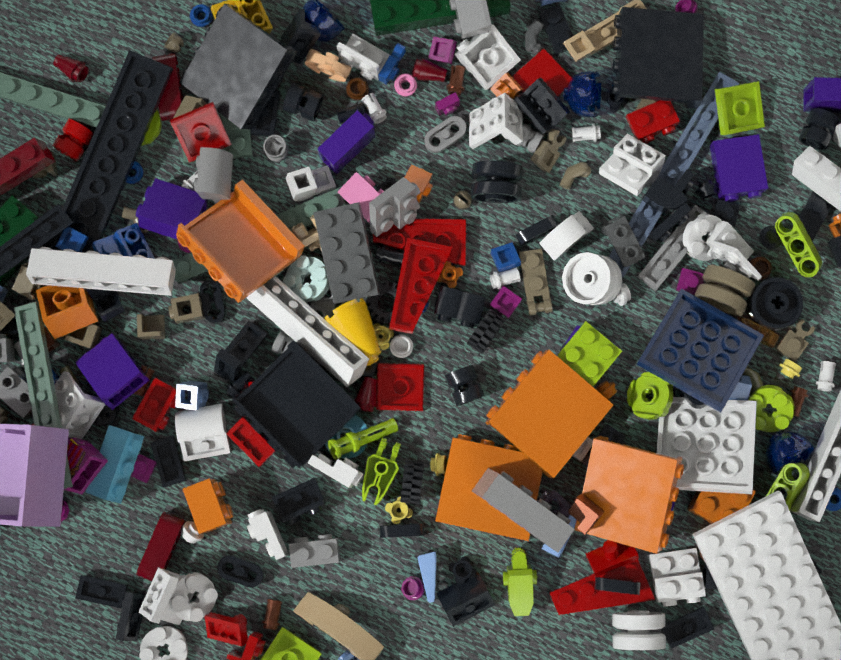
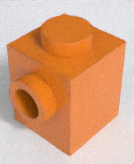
[404,165,433,203]

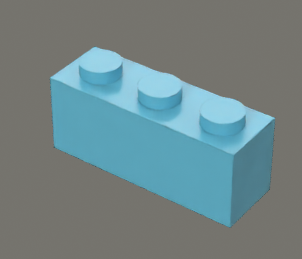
[86,425,144,504]

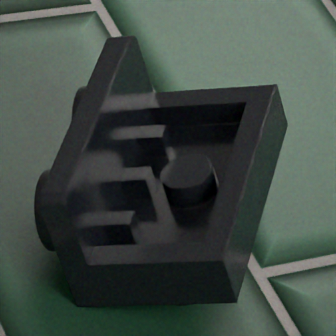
[514,77,571,134]
[272,478,327,525]

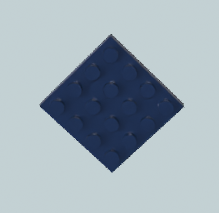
[637,288,764,413]

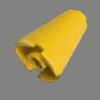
[324,298,381,366]

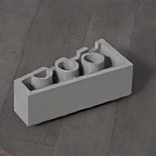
[472,468,575,552]

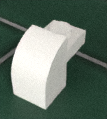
[286,165,336,201]
[539,211,594,261]

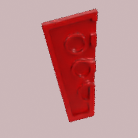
[373,219,466,266]
[389,238,453,334]

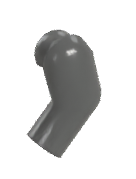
[525,19,544,55]

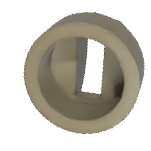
[164,32,184,53]
[454,190,472,210]

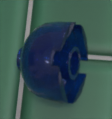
[302,0,345,42]
[563,71,601,117]
[765,432,815,476]

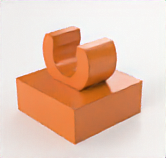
[490,73,523,99]

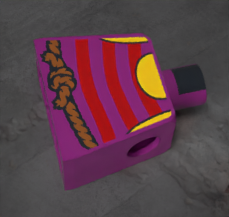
[64,437,108,494]

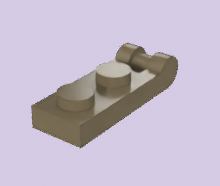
[519,249,552,316]

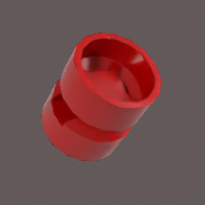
[52,118,94,162]

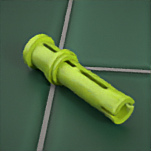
[328,418,398,460]

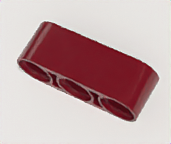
[152,53,183,121]
[136,511,186,581]

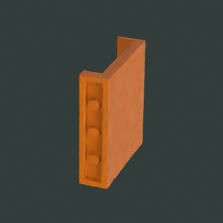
[176,179,305,303]
[485,349,613,478]
[435,434,543,541]
[575,436,684,554]

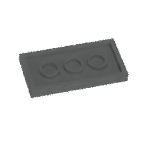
[313,202,380,304]

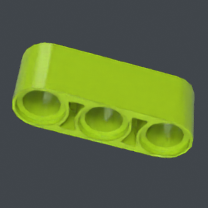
[775,212,822,277]
[766,463,810,511]

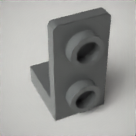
[598,216,645,267]

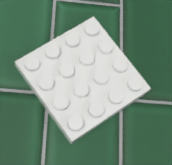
[657,397,756,494]

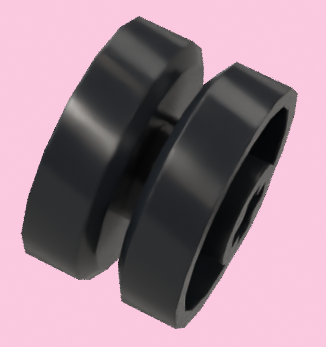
[471,161,523,203]
[746,277,804,332]

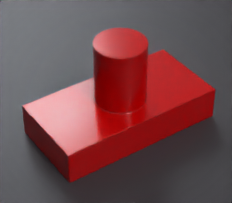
[226,417,276,467]
[585,540,639,577]
[204,612,248,646]

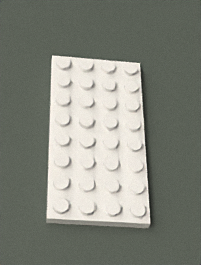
[692,491,841,660]

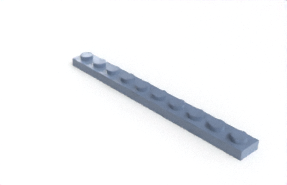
[609,72,739,279]

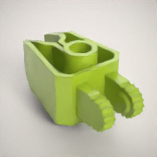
[362,437,401,505]
[503,547,537,616]

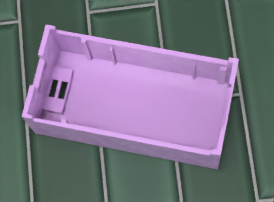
[0,424,69,527]

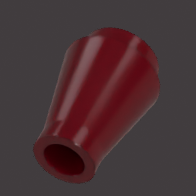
[53,54,89,83]
[412,58,447,82]
[354,377,377,412]

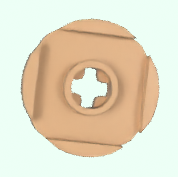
[305,49,352,82]

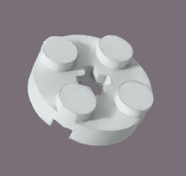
[683,214,722,261]
[169,572,218,622]
[140,626,188,660]

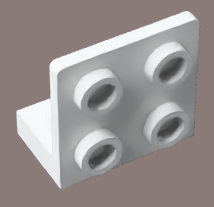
[337,34,391,81]
[469,93,523,149]
[706,221,762,280]
[55,371,105,439]
[139,567,194,625]

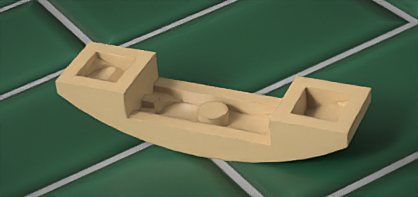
[563,0,647,62]
[293,592,384,660]

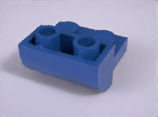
[92,223,155,259]

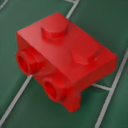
[625,100,680,144]
[132,378,176,432]
[226,631,266,660]

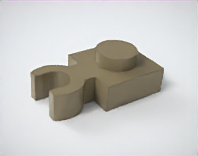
[530,129,566,173]
[775,319,815,362]

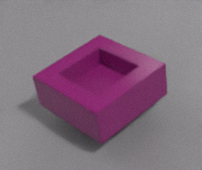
[428,36,457,64]
[435,92,460,116]
[676,268,704,295]
[490,286,522,319]
[131,453,156,483]

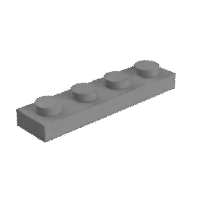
[637,205,707,291]

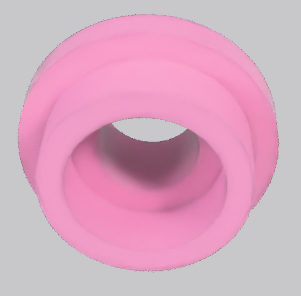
[394,73,417,97]

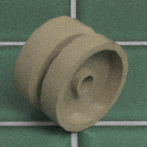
[694,265,755,316]

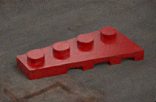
[549,559,655,615]

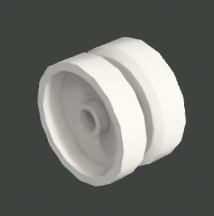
[562,252,622,305]
[612,610,666,650]

